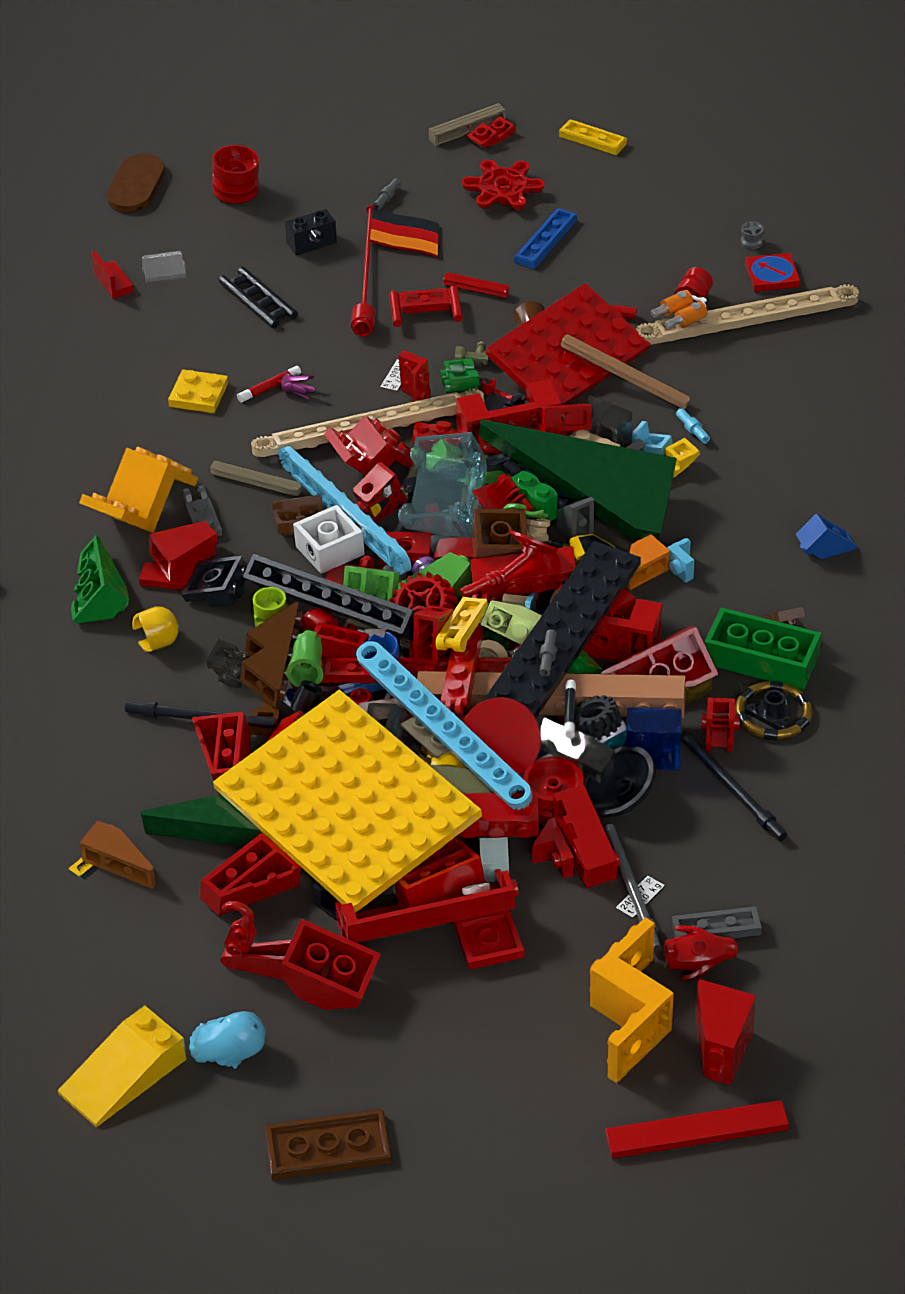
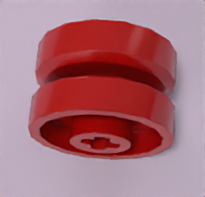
[523,756,584,826]

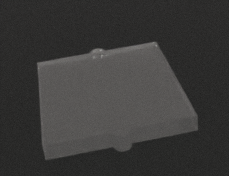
[141,251,186,282]

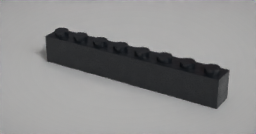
[243,554,416,642]

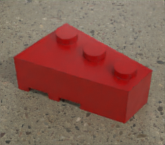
[553,784,620,889]
[200,833,301,916]

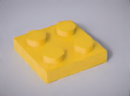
[168,369,228,413]

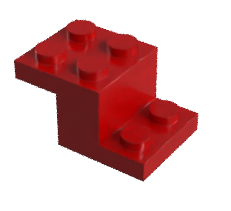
[324,415,414,475]

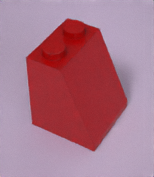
[696,979,756,1085]

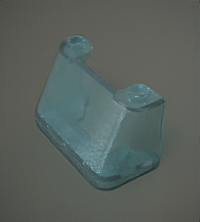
[398,432,487,538]

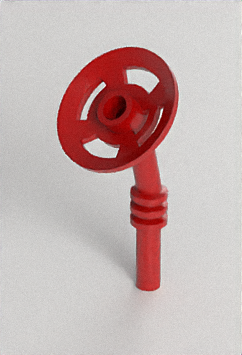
[460,530,558,597]

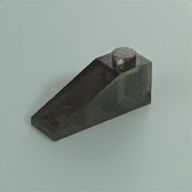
[539,719,615,783]

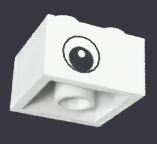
[293,505,365,574]

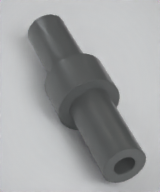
[373,178,401,210]
[539,630,557,676]

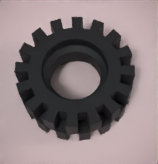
[575,695,622,742]

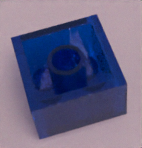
[626,708,682,770]

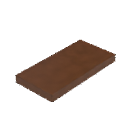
[264,1109,392,1180]

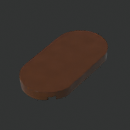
[107,154,165,213]

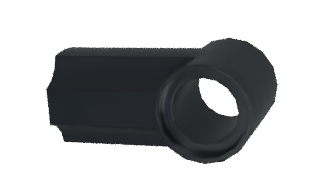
[291,680,343,714]

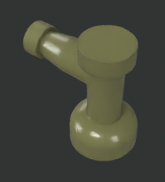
[455,341,489,365]

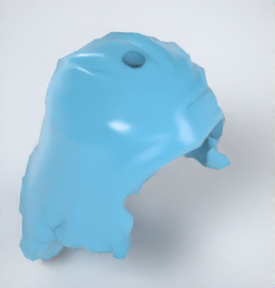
[189,1011,266,1069]

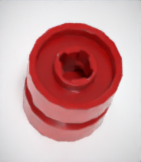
[674,267,713,303]

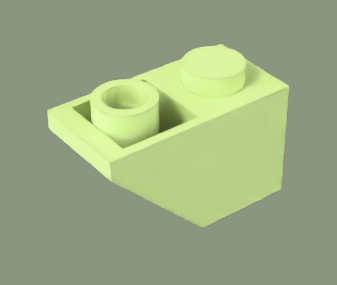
[481,601,541,645]

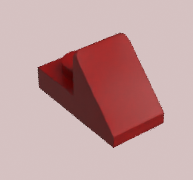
[532,818,574,878]

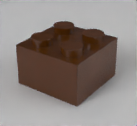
[471,509,528,559]

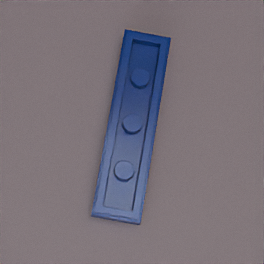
[514,208,577,269]

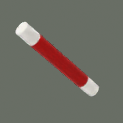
[237,366,301,403]

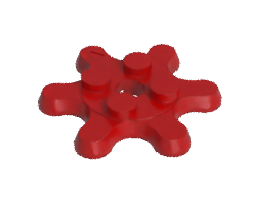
[461,160,545,210]

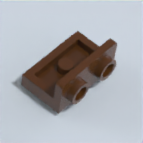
[272,494,324,535]

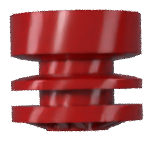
[212,145,259,204]

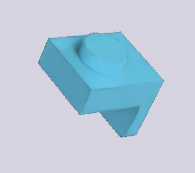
[632,421,673,455]
[667,538,694,583]

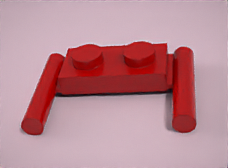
[389,286,463,327]

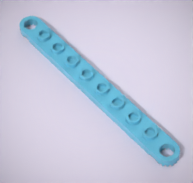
[278,446,411,575]
[356,641,533,810]

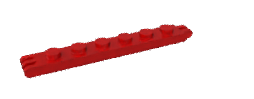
[441,593,490,715]

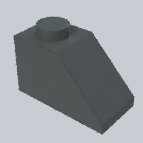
[557,497,594,543]

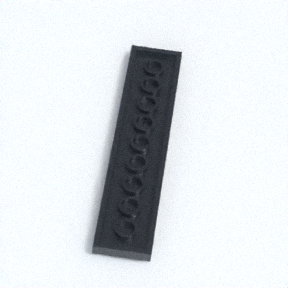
[482,541,641,718]

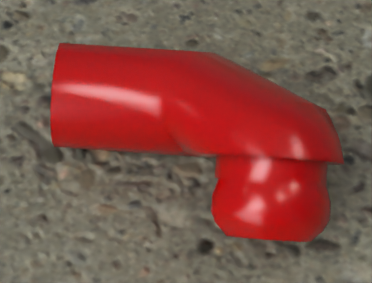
[611,305,637,319]

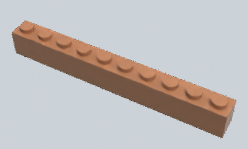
[417,671,686,718]

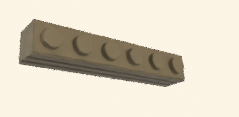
[429,103,506,146]

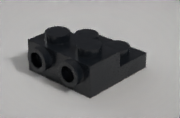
[181,556,248,607]

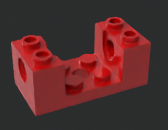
[456,379,561,458]
[558,584,662,663]

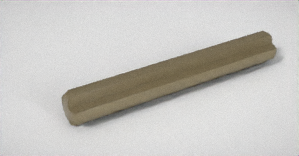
[210,461,302,497]

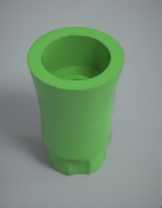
[286,631,324,687]

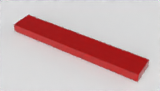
[605,1100,789,1159]

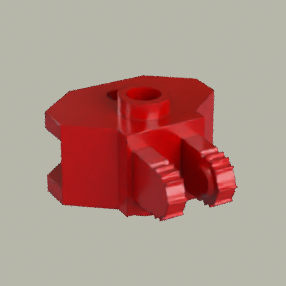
[701,698,740,753]

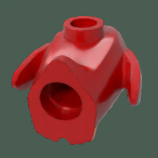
[664,926,739,981]

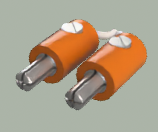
[651,290,708,329]

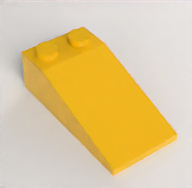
[58,1005,186,1128]

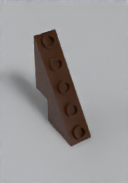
[240,601,303,708]

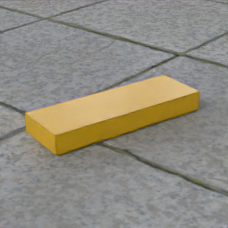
[559,119,627,155]

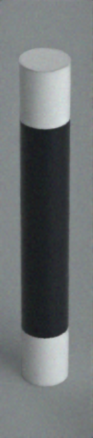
[564,679,576,739]

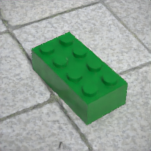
[704,607,822,690]

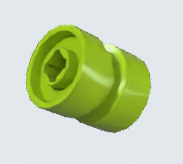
[253,587,287,627]

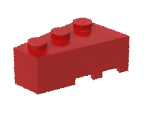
[192,712,251,794]
[395,837,485,909]

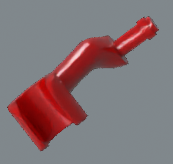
[481,379,529,401]

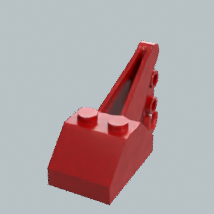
[220,901,381,1010]

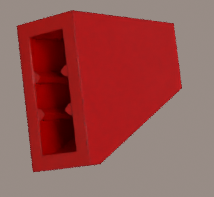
[150,521,218,581]

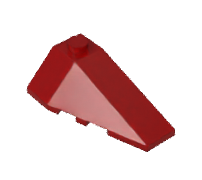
[600,626,718,687]

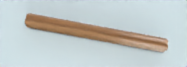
[561,334,690,409]

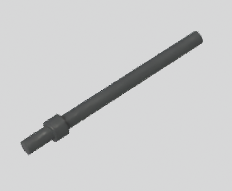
[604,824,662,953]

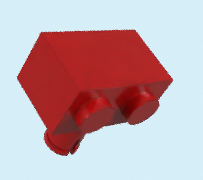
[313,622,369,660]

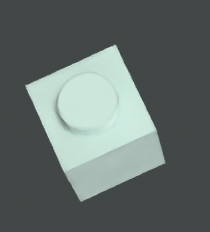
[479,837,509,882]

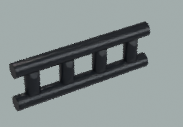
[219,266,298,328]

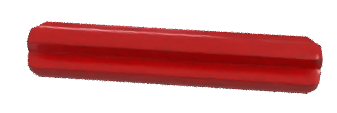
[443,272,510,298]

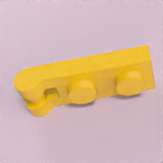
[436,597,488,652]

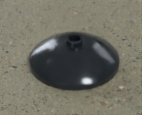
[584,746,656,818]

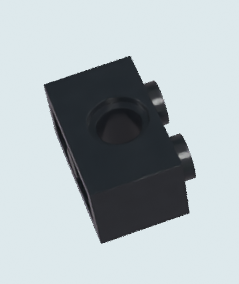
[285,209,337,256]

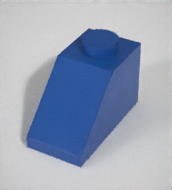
[796,513,858,559]

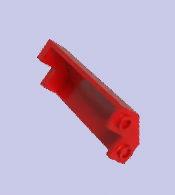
[335,869,519,943]

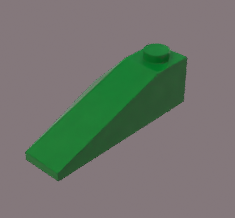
[71,535,129,624]

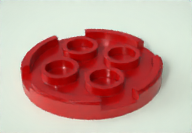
[463,697,542,775]

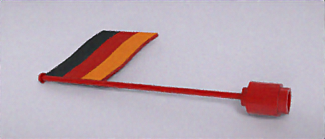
[351,205,439,337]

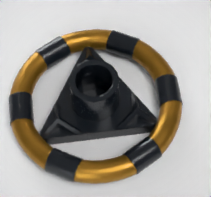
[735,681,813,740]

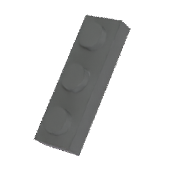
[672,906,762,938]

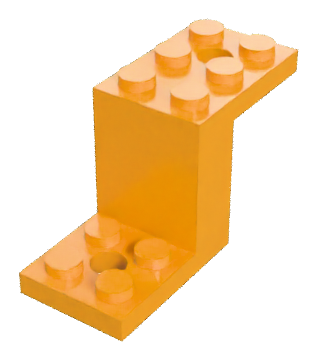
[79,447,199,533]
[589,917,674,1083]

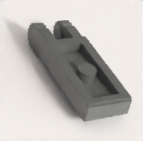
[183,485,222,537]

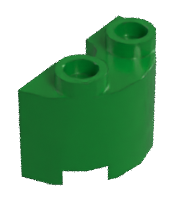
[440,358,479,394]

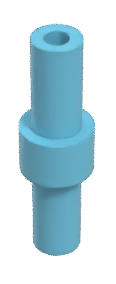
[676,408,710,444]

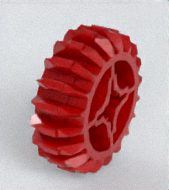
[389,572,459,612]

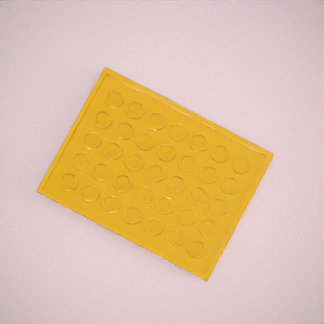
[213,689,482,913]

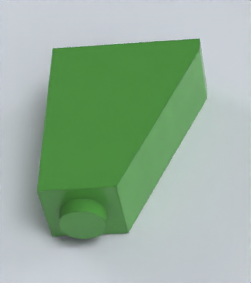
[398,552,472,608]

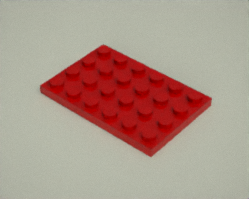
[485,283,651,405]

